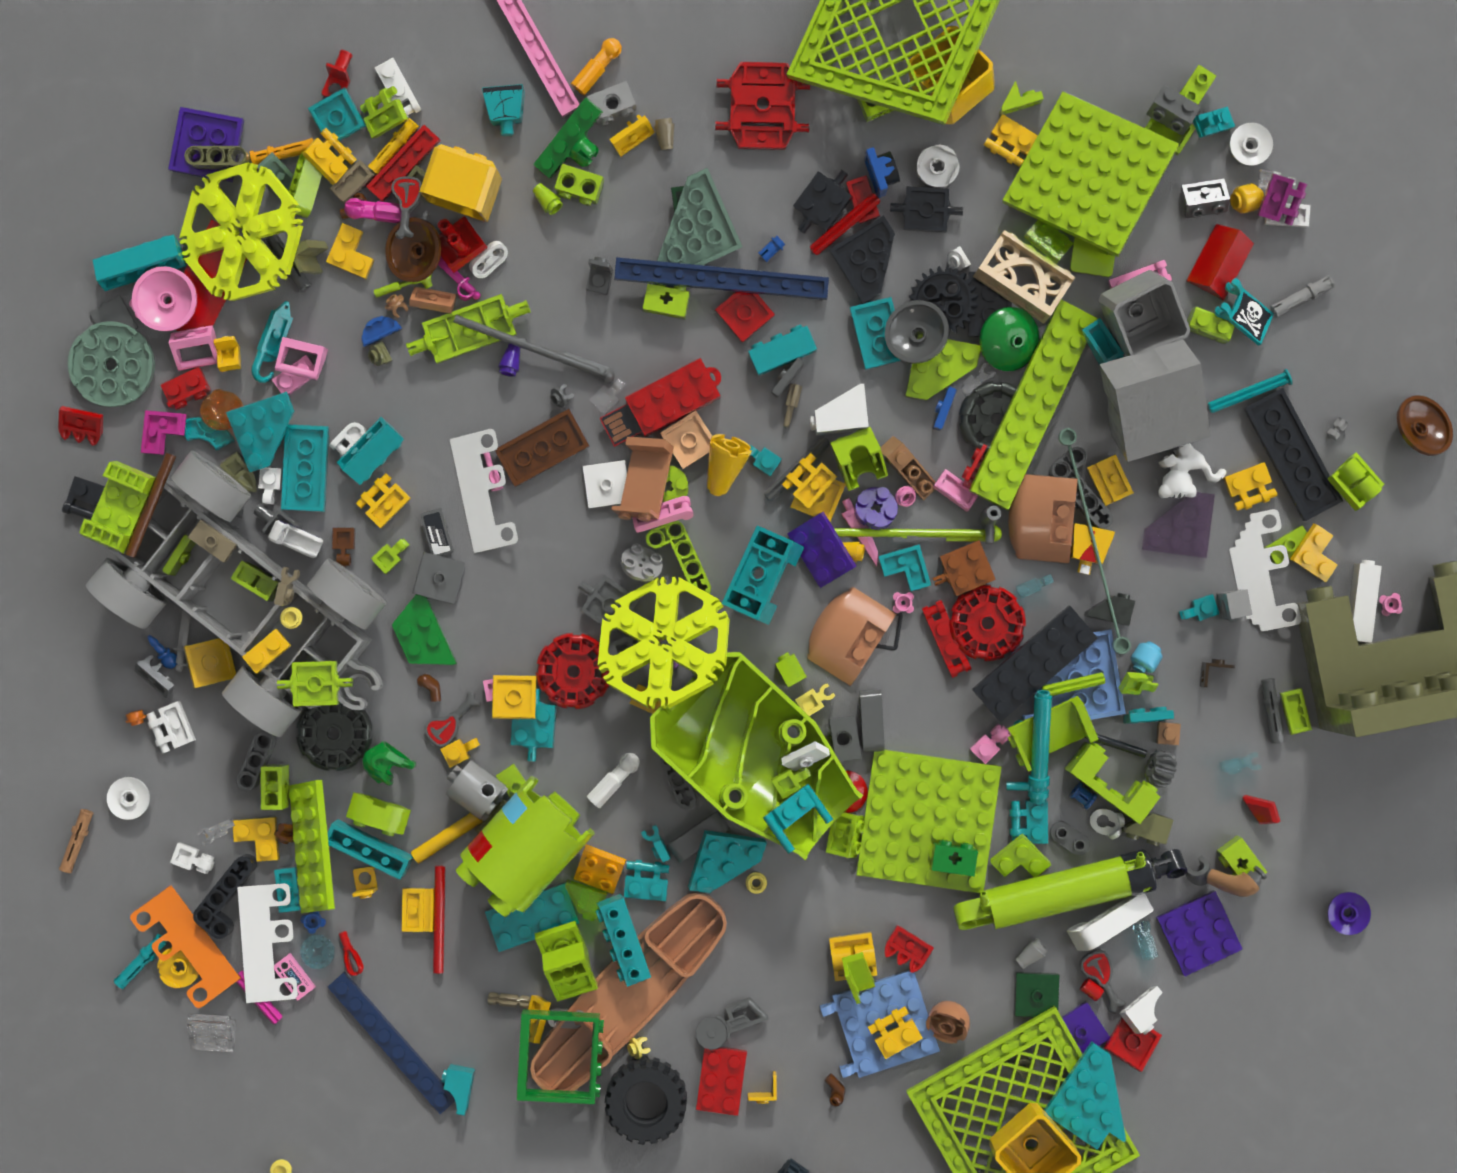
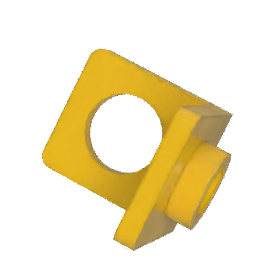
[352,866,378,899]
[748,1071,777,1104]

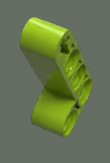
[646,521,711,594]

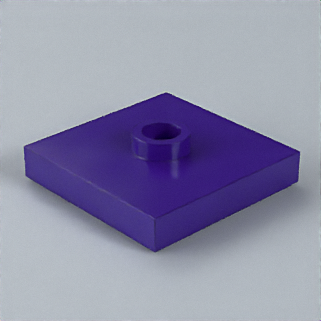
[1062,1001,1110,1054]

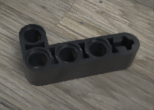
[193,854,257,939]

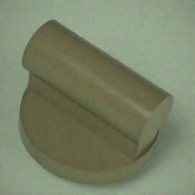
[368,341,393,366]

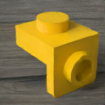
[214,336,241,372]

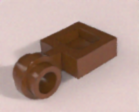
[332,528,355,568]

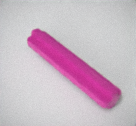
[236,971,282,1024]

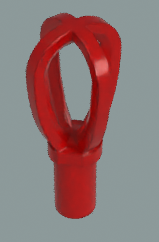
[339,931,364,976]

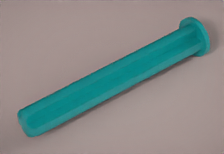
[1208,369,1293,413]

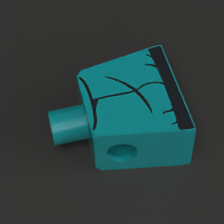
[482,84,525,136]

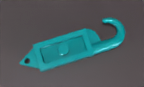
[251,301,293,383]

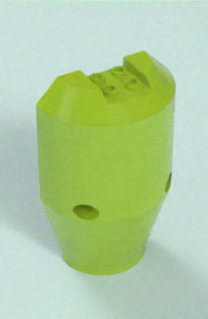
[650,652,863,860]

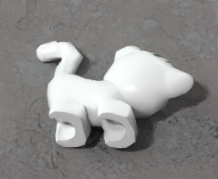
[1158,443,1226,498]

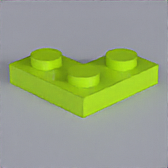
[990,833,1051,877]

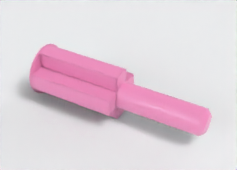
[483,452,503,492]

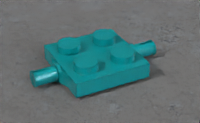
[511,689,557,761]

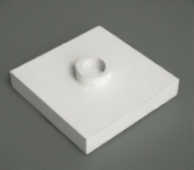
[583,460,627,509]

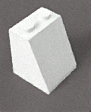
[810,384,869,435]

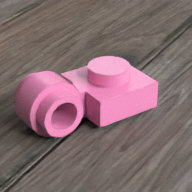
[970,723,1010,764]

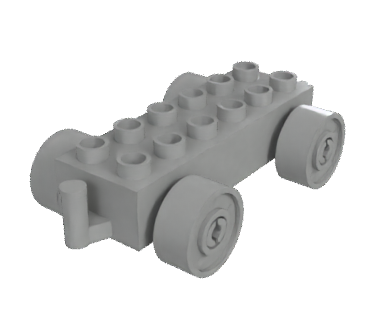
[85,451,387,737]

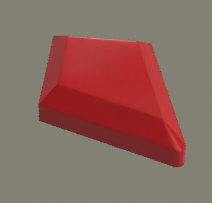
[1242,795,1280,824]

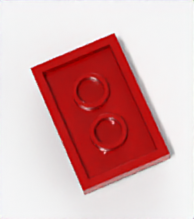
[696,1047,747,1116]

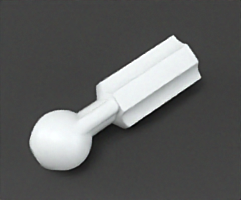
[587,753,640,809]

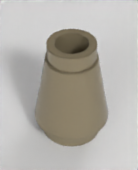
[654,118,675,150]

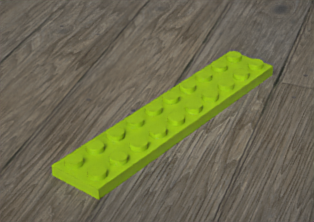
[969,299,1098,510]

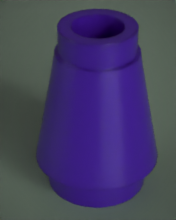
[498,344,521,377]

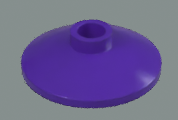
[1327,892,1371,935]

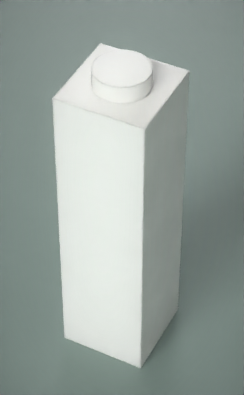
[1350,560,1382,643]

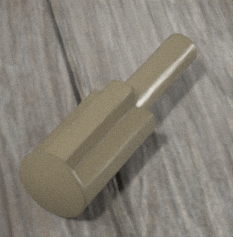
[783,384,802,428]

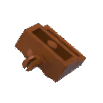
[932,540,996,596]

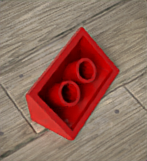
[1186,224,1254,301]

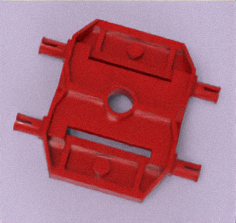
[715,62,810,150]

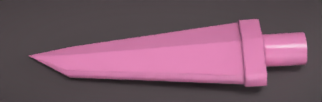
[841,498,878,566]

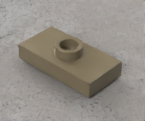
[329,160,375,205]
[188,520,238,563]

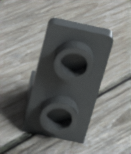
[586,257,613,295]

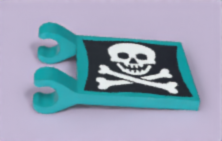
[1214,278,1274,346]

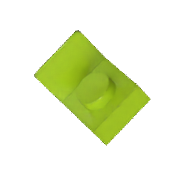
[999,81,1044,116]

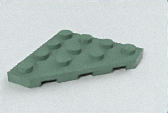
[657,168,743,265]

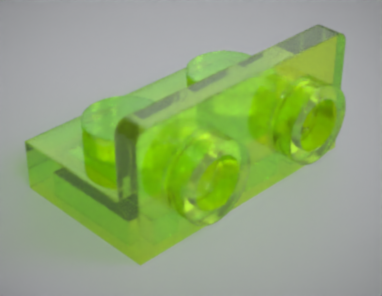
[1024,220,1074,264]

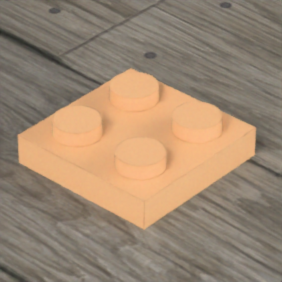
[660,410,712,469]

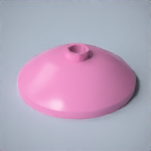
[132,267,197,331]

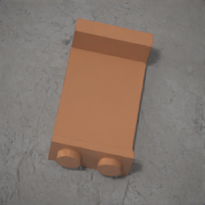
[611,437,674,522]

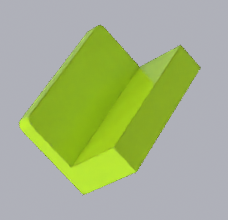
[842,952,875,1004]

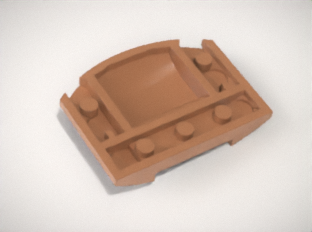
[1008,474,1078,563]
[807,587,896,686]

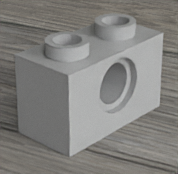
[587,81,637,125]
[1217,589,1252,622]

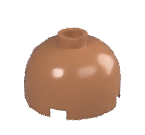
[926,1001,970,1044]

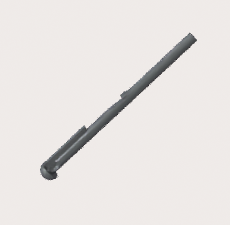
[453,315,615,383]

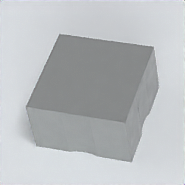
[1100,339,1211,462]

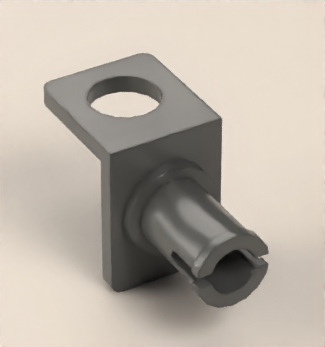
[253,503,303,536]

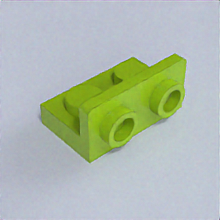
[826,812,865,858]

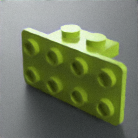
[1070,237,1115,277]

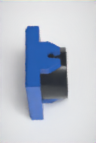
[864,147,900,198]

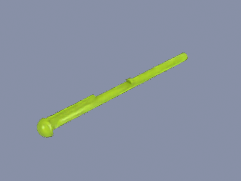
[834,525,1002,542]

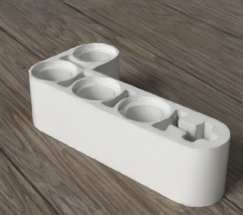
[1067,894,1154,951]

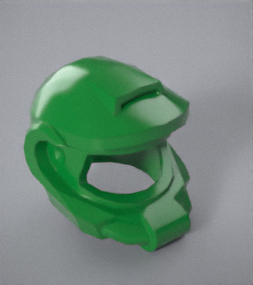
[362,741,416,786]

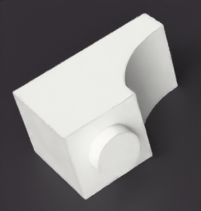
[1119,986,1162,1035]

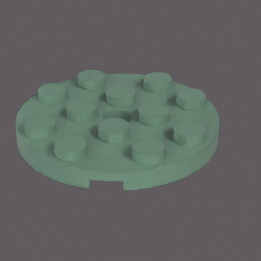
[68,321,155,407]

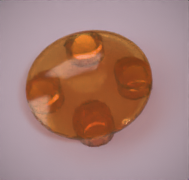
[200,389,243,430]

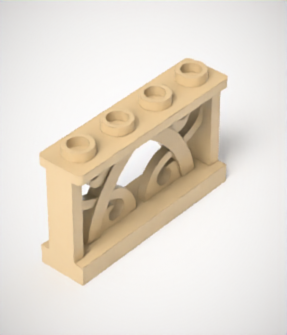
[973,230,1075,324]

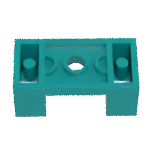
[722,525,804,625]

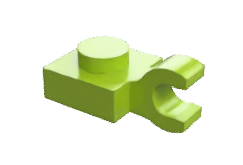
[371,538,410,574]
[1118,672,1159,695]
[772,767,811,799]

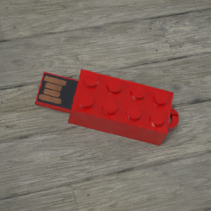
[600,358,722,447]

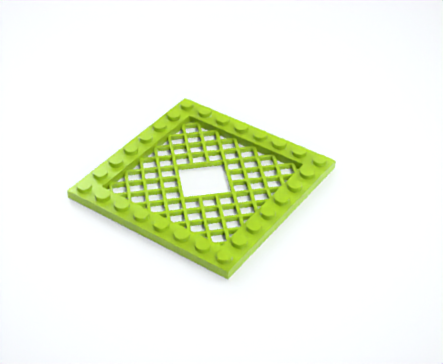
[787,0,1000,125]
[906,1006,1140,1173]

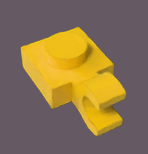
[440,738,480,768]

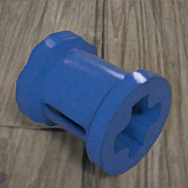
[1069,782,1098,810]

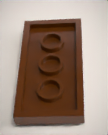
[495,409,590,487]

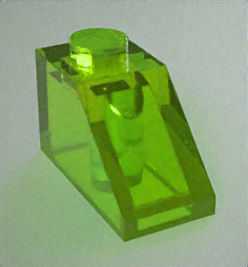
[565,879,608,921]

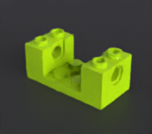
[1064,742,1161,824]

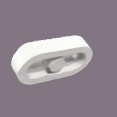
[469,241,508,278]

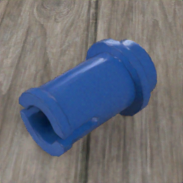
[758,236,785,262]

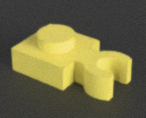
[795,683,835,716]

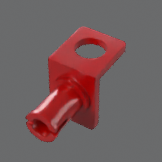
[322,50,353,97]

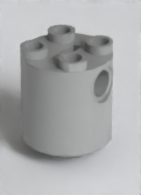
[446,760,508,822]

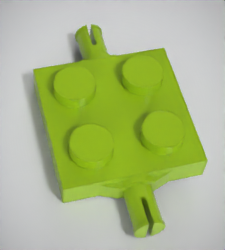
[277,661,353,706]

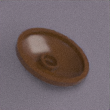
[385,217,441,282]
[1397,395,1453,456]

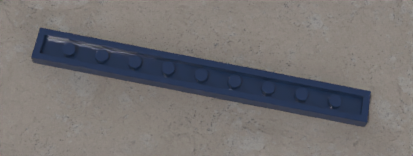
[614,257,829,300]

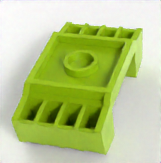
[79,461,156,554]

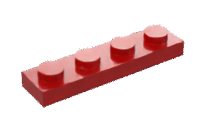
[366,125,441,202]

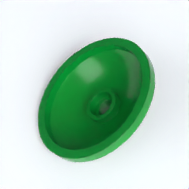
[980,307,1039,371]

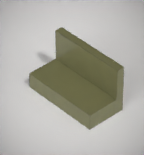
[294,240,329,274]

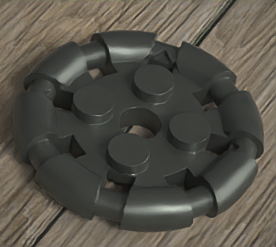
[959,381,1017,456]
[296,701,372,771]

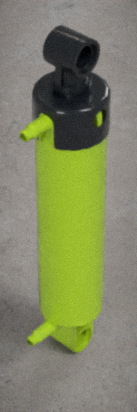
[953,849,1188,930]

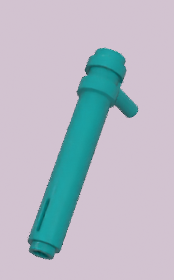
[1006,690,1052,804]

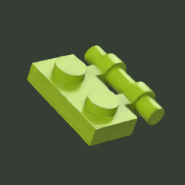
[360,86,408,138]

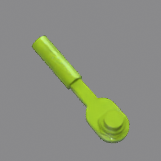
[374,274,433,298]

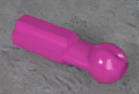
[344,198,401,223]

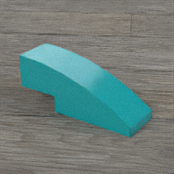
[1082,318,1124,366]

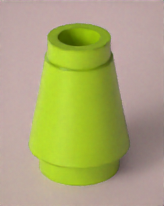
[532,183,563,215]

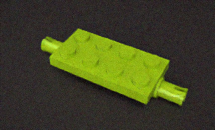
[406,294,531,364]

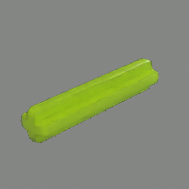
[1042,673,1105,696]

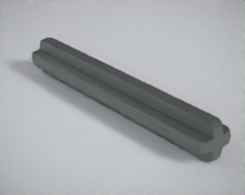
[764,436,830,501]

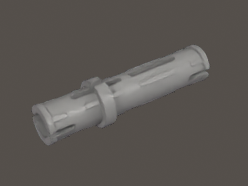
[1271,275,1335,318]

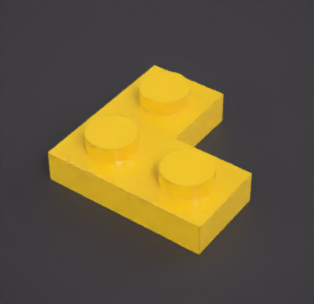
[326,223,374,279]
[1290,523,1338,582]
[232,817,280,862]

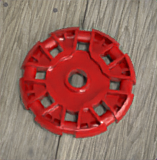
[949,584,1026,662]
[536,633,609,710]

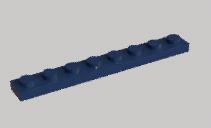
[328,971,455,1114]

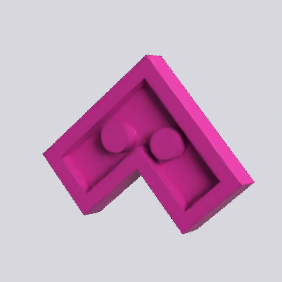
[141,410,187,455]

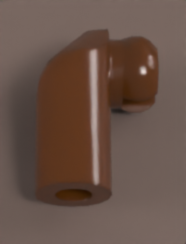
[417,674,441,702]
[824,1073,845,1107]

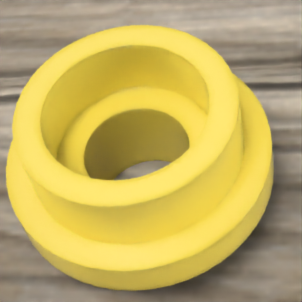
[746,872,767,894]

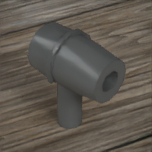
[979,506,1001,545]

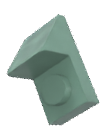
[258,152,294,192]

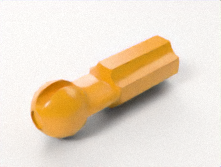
[571,38,622,96]

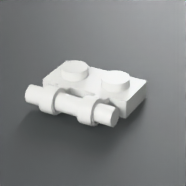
[146,701,196,754]

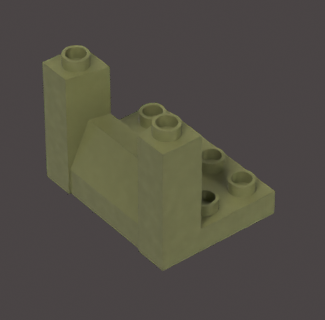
[1296,561,1457,737]

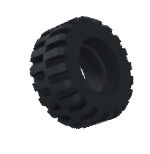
[604,1057,687,1145]

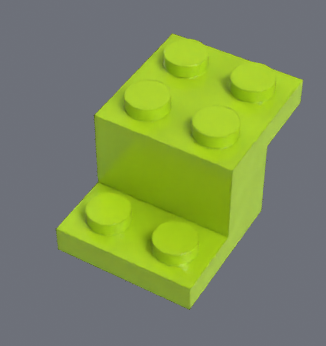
[535,921,598,1002]

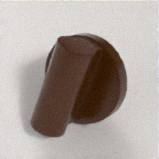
[274,823,294,844]

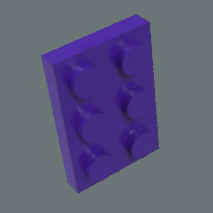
[787,511,856,588]

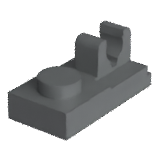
[134,655,174,698]

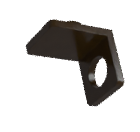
[1200,659,1235,687]

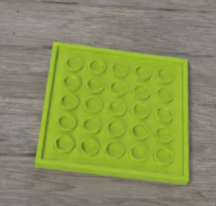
[1002,91,1179,257]
[856,750,1001,893]

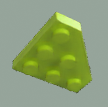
[905,334,981,401]

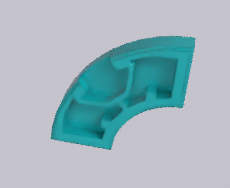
[184,417,236,451]

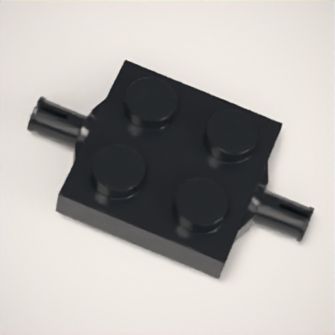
[793,169,853,234]
[890,186,963,233]

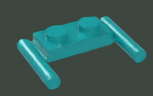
[763,784,833,854]

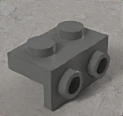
[1146,85,1201,135]

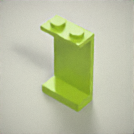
[1007,696,1098,772]

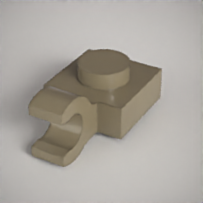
[274,567,300,606]

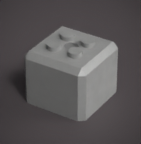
[1098,270,1190,356]

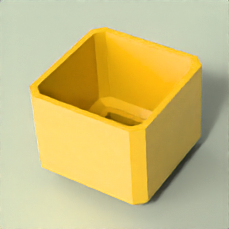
[907,26,995,124]
[419,144,502,222]
[989,1103,1081,1173]

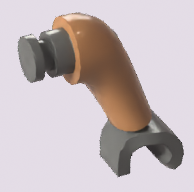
[1185,855,1267,897]

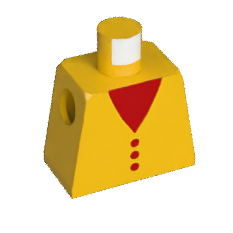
[1070,523,1115,575]

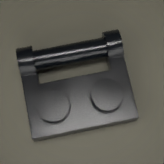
[62,476,105,520]

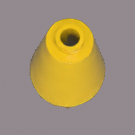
[707,434,752,496]

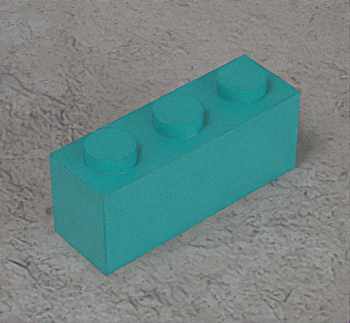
[748,324,817,377]
[337,417,404,485]

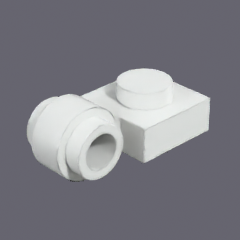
[170,842,215,874]

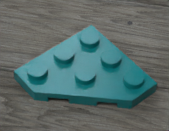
[226,391,295,473]
[688,830,767,893]

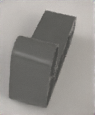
[1049,446,1113,529]

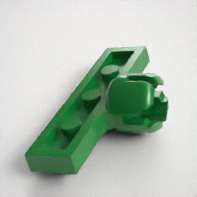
[533,98,603,178]

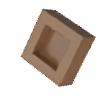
[1156,722,1181,745]

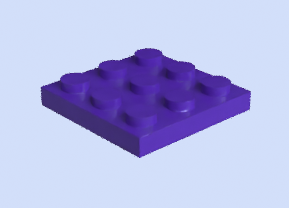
[168,107,245,183]
[1156,890,1243,976]

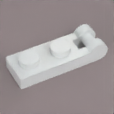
[375,58,422,118]

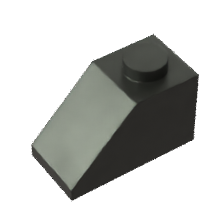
[1084,593,1135,626]

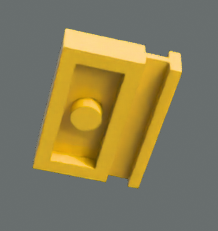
[1087,454,1134,506]
[402,888,434,932]

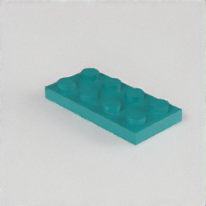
[281,424,329,512]
[485,882,580,952]

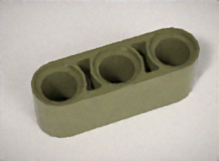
[184,146,251,170]

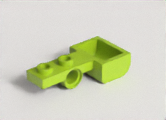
[1144,65,1216,156]

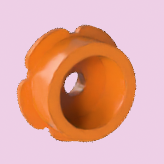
[125,710,146,726]

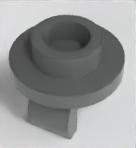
[550,384,574,408]

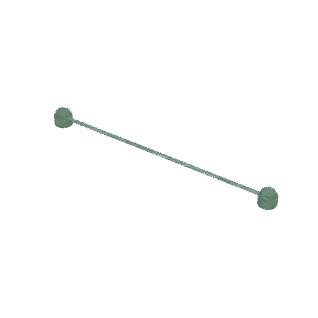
[1058,428,1131,654]

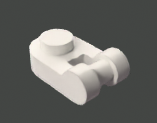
[329,422,366,457]

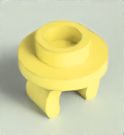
[627,1037,651,1059]

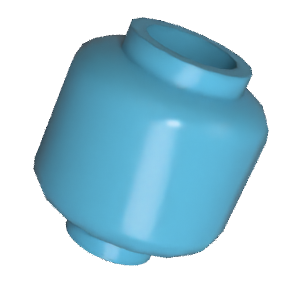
[1130,641,1163,673]

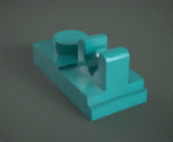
[1193,107,1235,138]

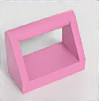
[169,325,217,371]
[275,337,328,380]

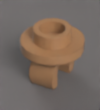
[385,294,408,318]

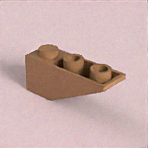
[880,436,936,501]

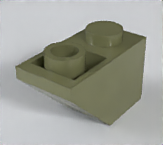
[1122,812,1174,846]

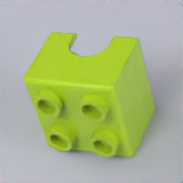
[830,427,888,491]

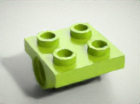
[1327,452,1384,511]

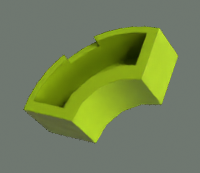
[346,792,411,836]

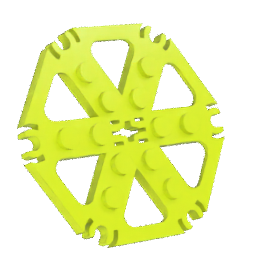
[179,162,304,301]
[598,577,730,709]

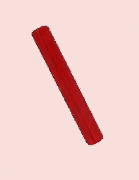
[810,193,880,255]

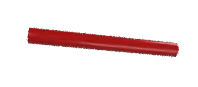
[433,866,446,974]

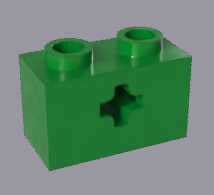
[930,840,978,877]

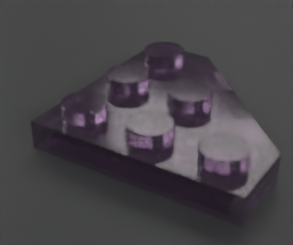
[1142,492,1215,558]

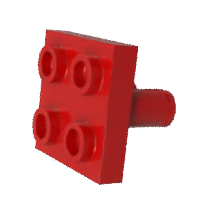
[438,216,488,273]

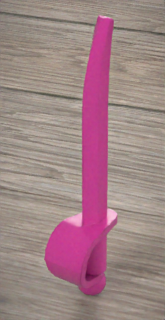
[438,256,481,301]

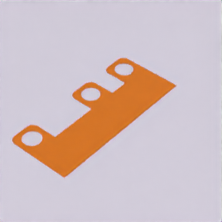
[130,885,240,1008]

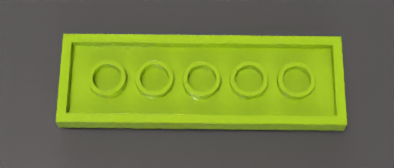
[289,780,335,913]

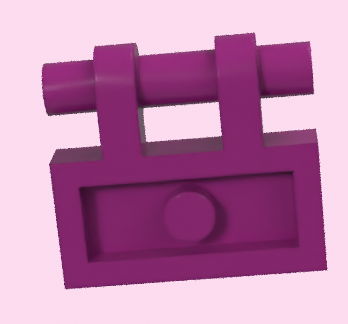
[1257,173,1307,226]

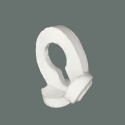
[1090,809,1125,840]

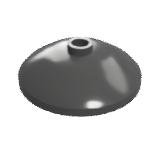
[885,300,949,364]

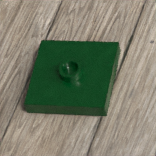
[1014,972,1060,1017]

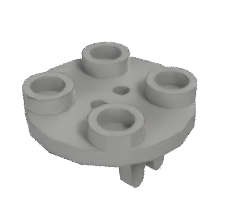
[620,543,663,583]

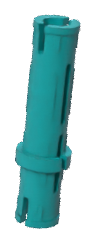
[114,934,167,989]

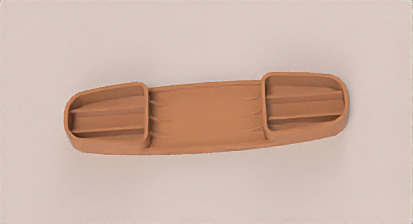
[530,891,727,1091]

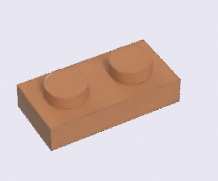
[409,287,456,313]

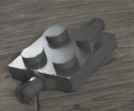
[578,575,640,634]

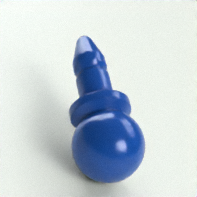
[147,635,178,669]

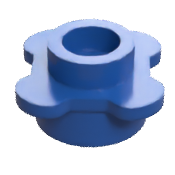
[300,911,326,934]

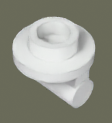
[947,246,971,271]

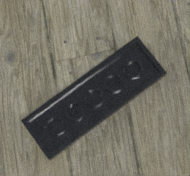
[1243,388,1343,521]
[972,605,1097,722]

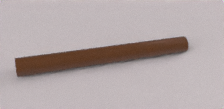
[125,453,176,558]

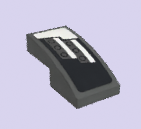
[421,508,454,556]

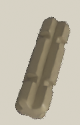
[488,992,530,1008]

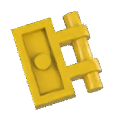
[984,114,1038,167]
[302,128,357,185]
[781,453,837,509]
[1223,462,1277,511]
[356,473,411,528]
[868,1006,923,1059]

